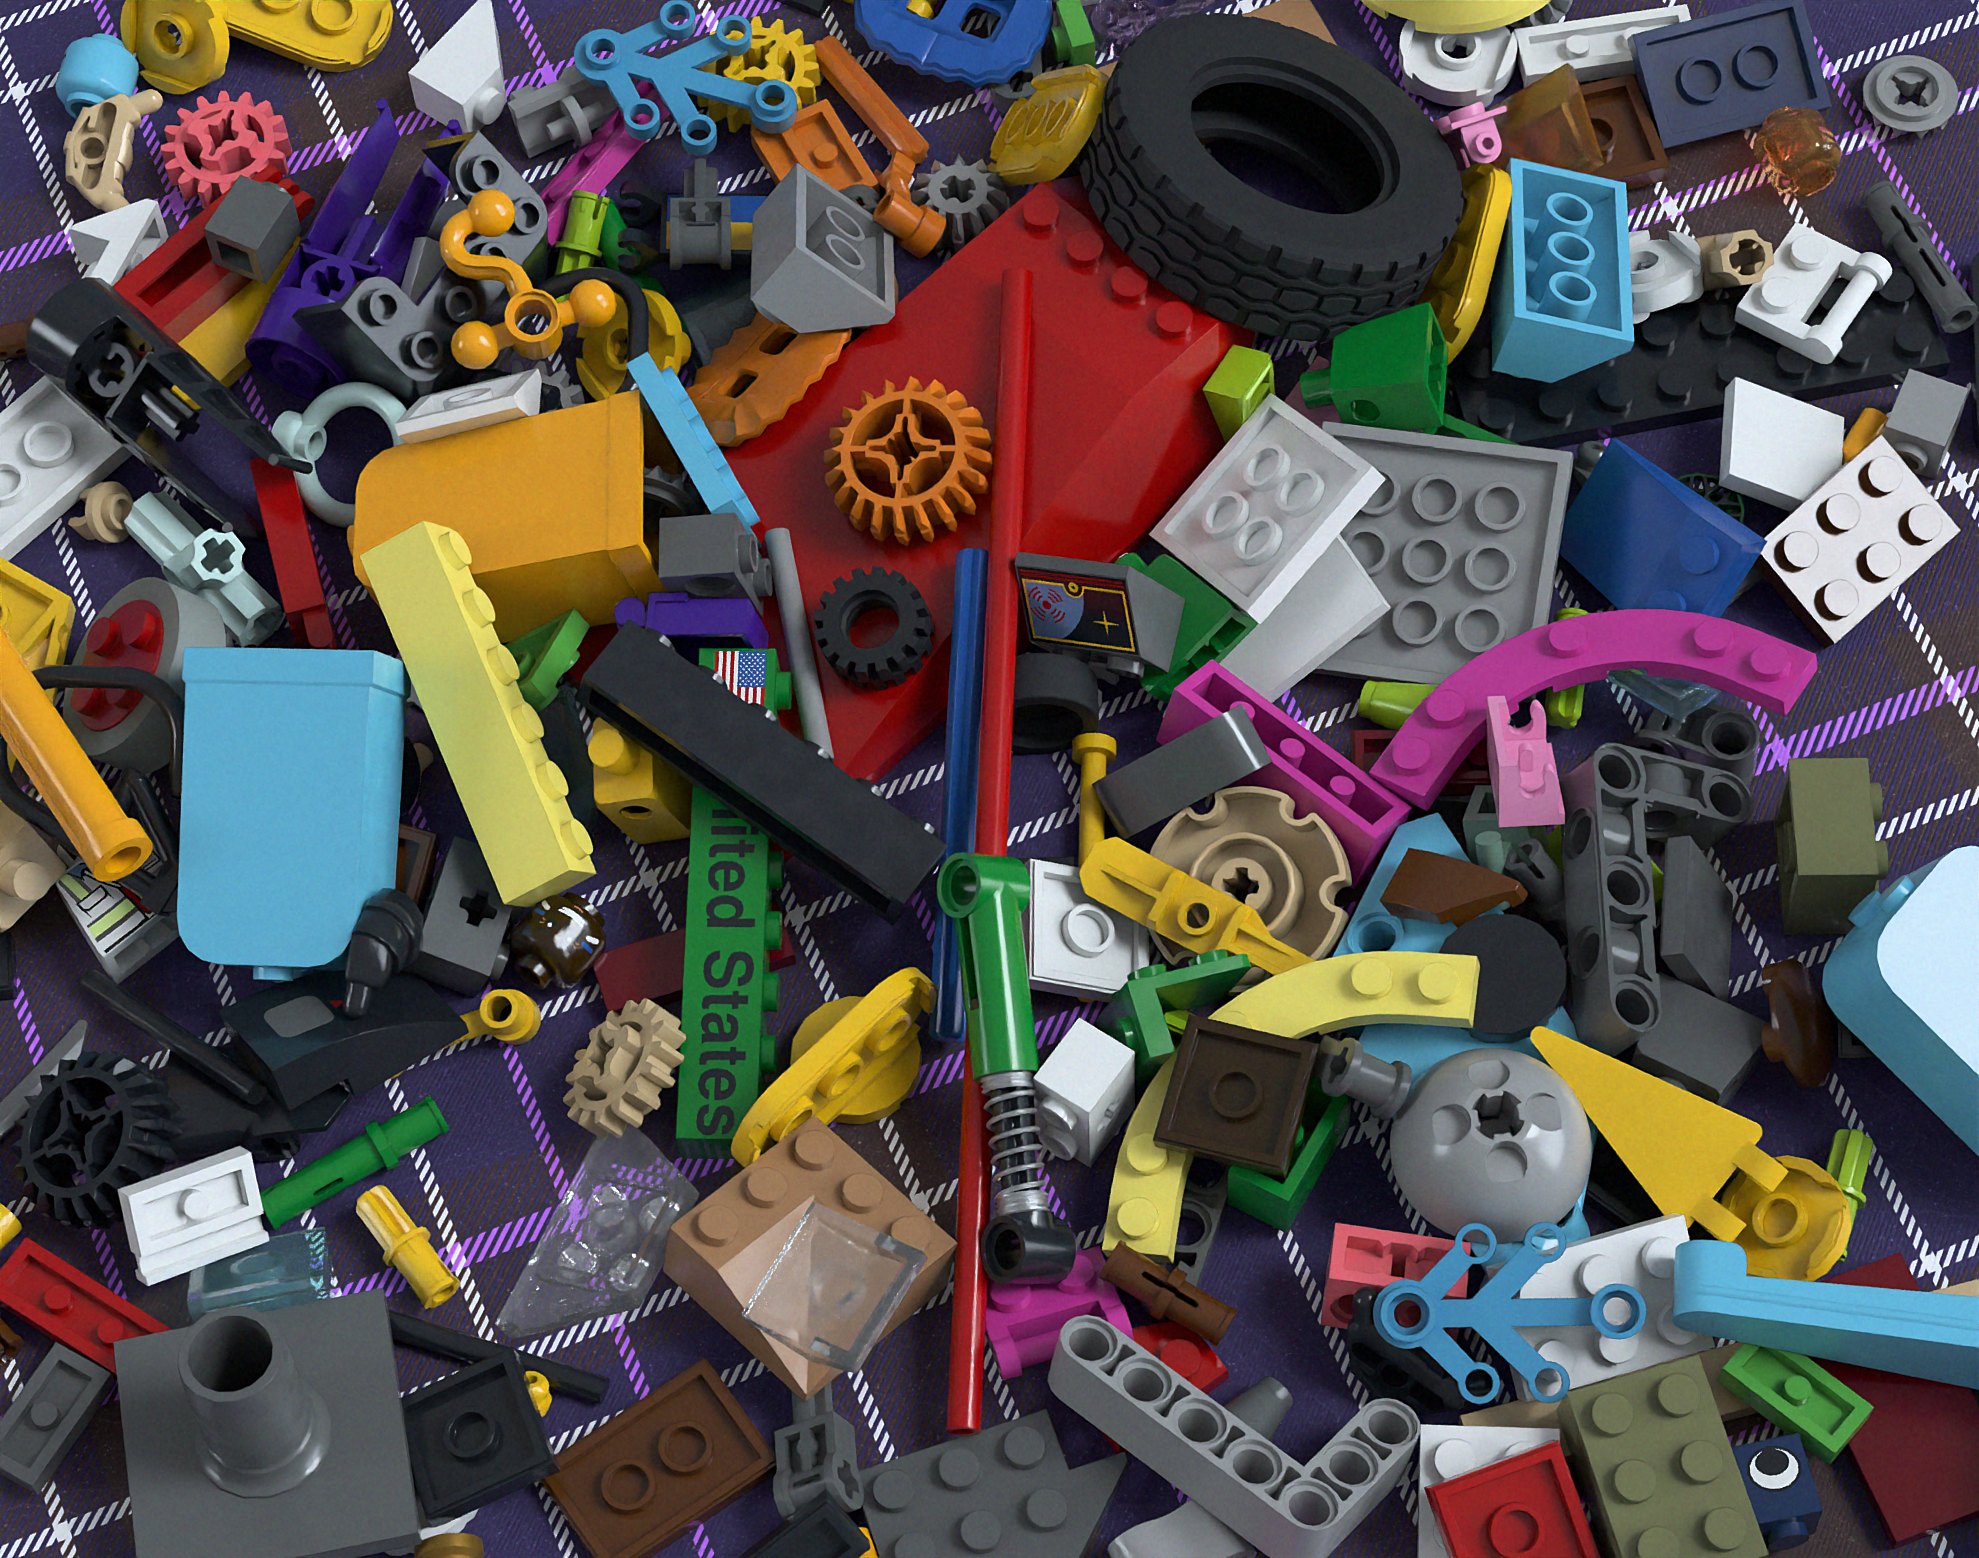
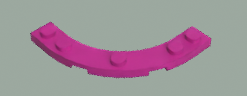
[1369,609,1818,811]

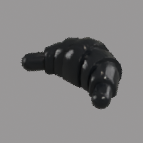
[343,888,424,1019]
[1347,1287,1492,1418]

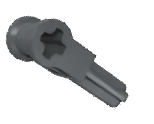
[670,158,731,270]
[1299,1031,1412,1120]
[773,1382,864,1521]

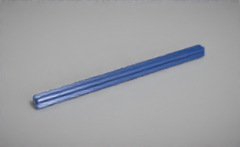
[929,548,989,1044]

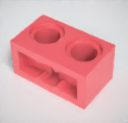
[1320,1223,1471,1342]

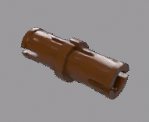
[1099,1240,1238,1348]

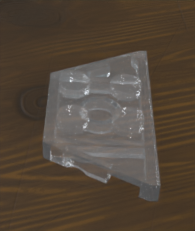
[495,1123,700,1339]

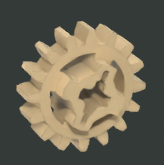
[563,998,686,1139]

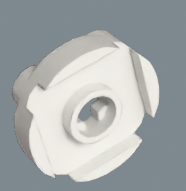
[1398,20,1517,108]
[1629,230,1704,324]

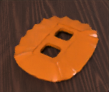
[685,311,852,447]

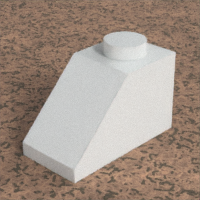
[408,0,507,133]

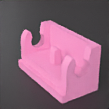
[1487,696,1565,827]

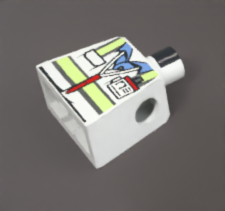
[55,843,180,984]

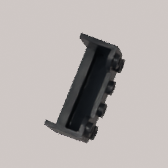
[292,130,548,410]

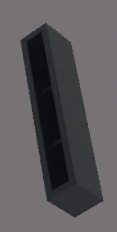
[576,619,948,926]

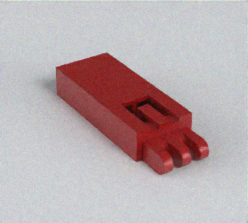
[112,165,315,350]
[249,457,339,650]

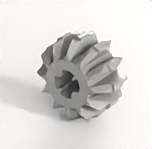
[910,154,1010,254]

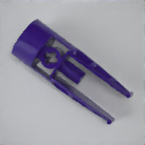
[244,99,463,401]

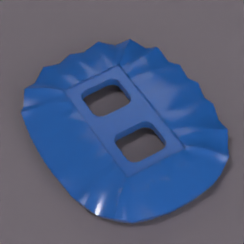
[853,0,1054,88]

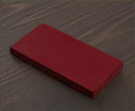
[1805,1252,1979,1550]

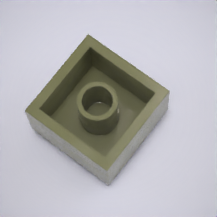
[1773,758,1888,935]

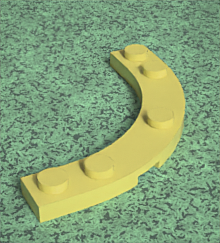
[1102,951,1480,1264]

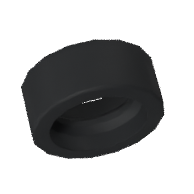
[1012,653,1099,754]

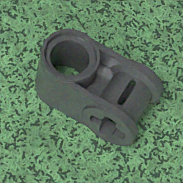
[1630,686,1760,786]

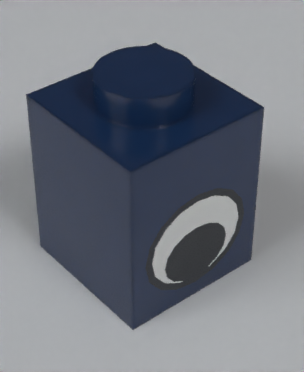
[1731,1433,1823,1551]

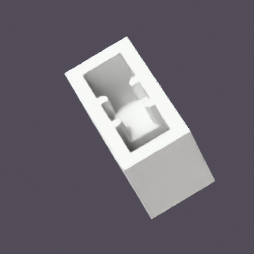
[1033,1018,1135,1168]

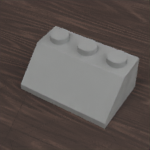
[750,163,895,333]

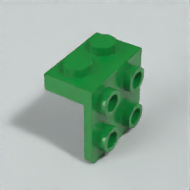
[1096,949,1251,1089]

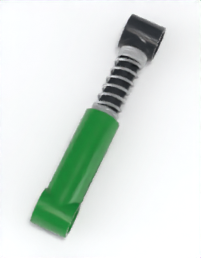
[937,852,1076,1284]

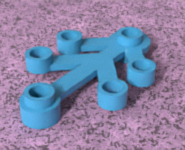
[574,0,797,156]
[1373,1222,1647,1404]

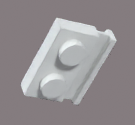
[118,1146,269,1286]

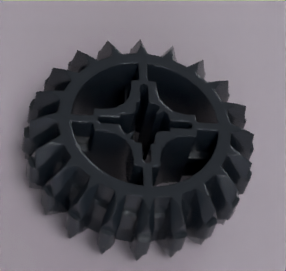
[9,1050,184,1230]

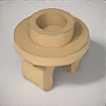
[68,481,134,543]

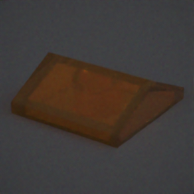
[1485,63,1604,174]

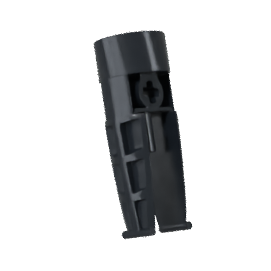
[25,277,313,542]

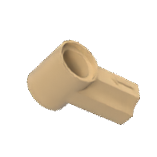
[1694,229,1774,292]

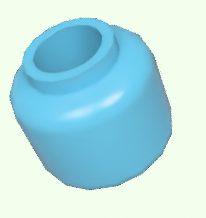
[55,33,139,119]

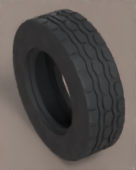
[1079,13,1464,343]

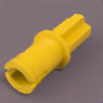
[356,1185,461,1309]

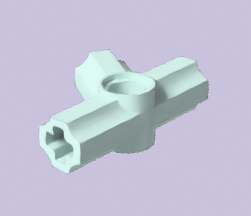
[124,490,283,648]

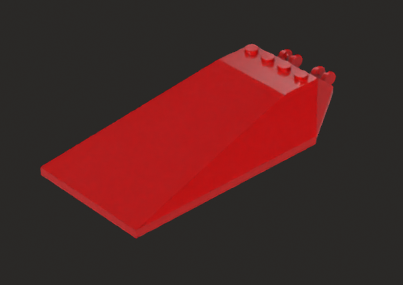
[561,175,1259,863]

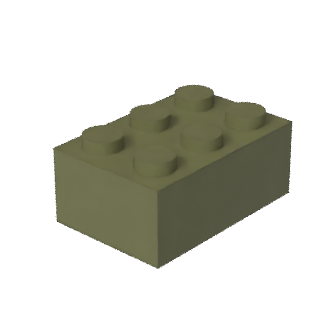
[1556,1354,1769,1558]

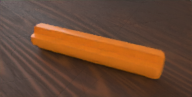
[813,35,929,165]

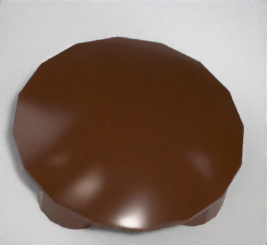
[1761,958,1834,1089]

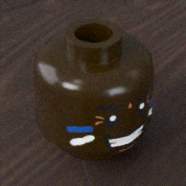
[510,892,606,989]

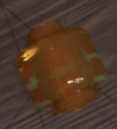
[1753,107,1842,197]

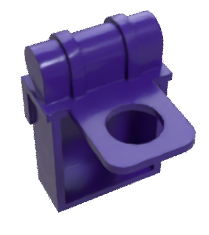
[614,592,769,666]

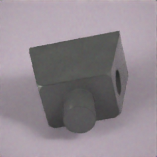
[1627,971,1768,1108]

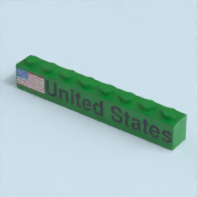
[676,648,792,1159]

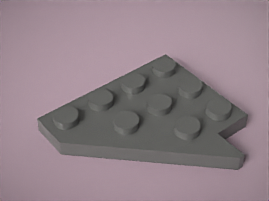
[859,1409,1128,1558]

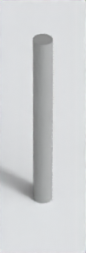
[764,528,835,762]

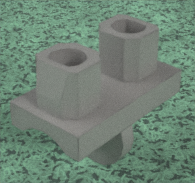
[508,64,618,158]

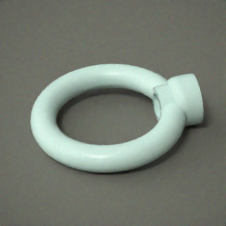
[271,382,408,528]

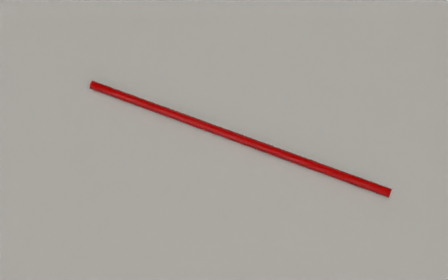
[946,267,1033,1436]

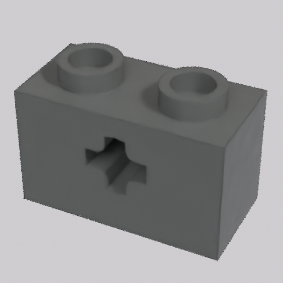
[402,836,525,998]

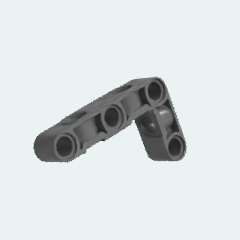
[1559,743,1754,1058]

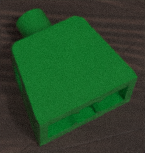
[1300,302,1448,431]
[1114,552,1259,704]

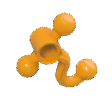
[439,189,617,370]

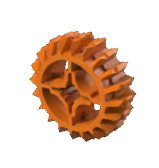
[824,375,993,546]

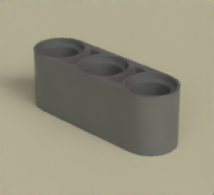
[1092,704,1272,840]

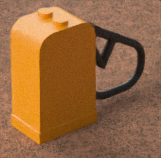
[347,267,682,643]

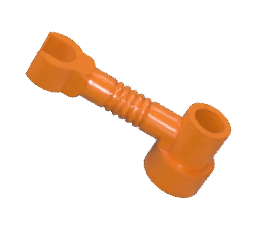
[873,148,946,258]

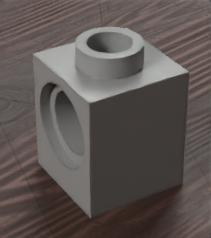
[1883,369,1969,480]

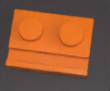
[750,99,880,206]

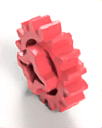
[161,91,292,209]

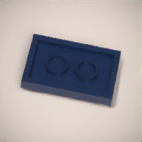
[1627,0,1832,151]

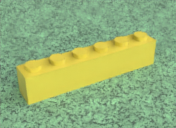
[360,520,597,908]

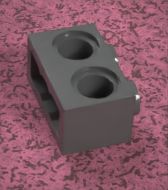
[658,512,773,619]

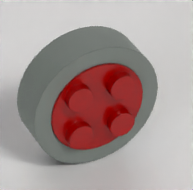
[63,577,226,774]

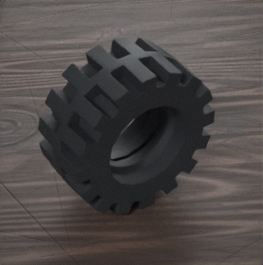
[814,566,935,690]

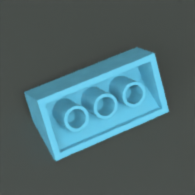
[1490,158,1634,383]

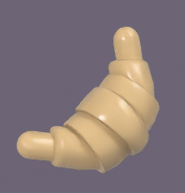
[63,89,163,213]

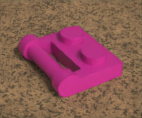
[985,1246,1134,1381]

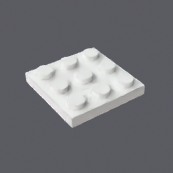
[1149,393,1386,625]

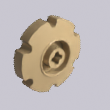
[1148,786,1352,996]

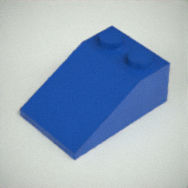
[1559,438,1768,618]

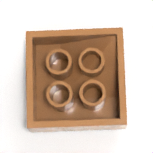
[663,1115,957,1402]

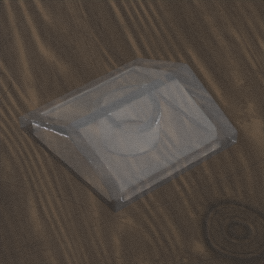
[741,1201,928,1374]

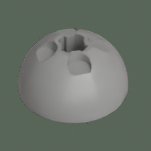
[1390,1048,1592,1244]

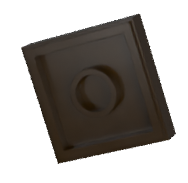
[1153,1014,1321,1178]

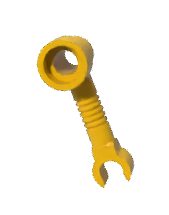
[387,989,541,1080]

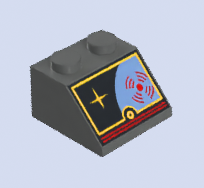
[1015,552,1185,679]

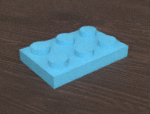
[626,351,762,549]

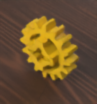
[696,16,820,133]

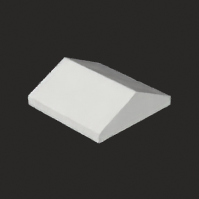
[395,368,542,444]

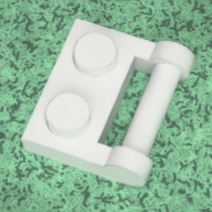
[1734,222,1892,364]

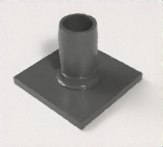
[113,1288,422,1558]

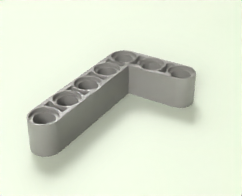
[1048,1315,1420,1558]

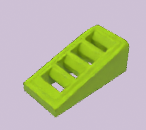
[1203,344,1275,444]

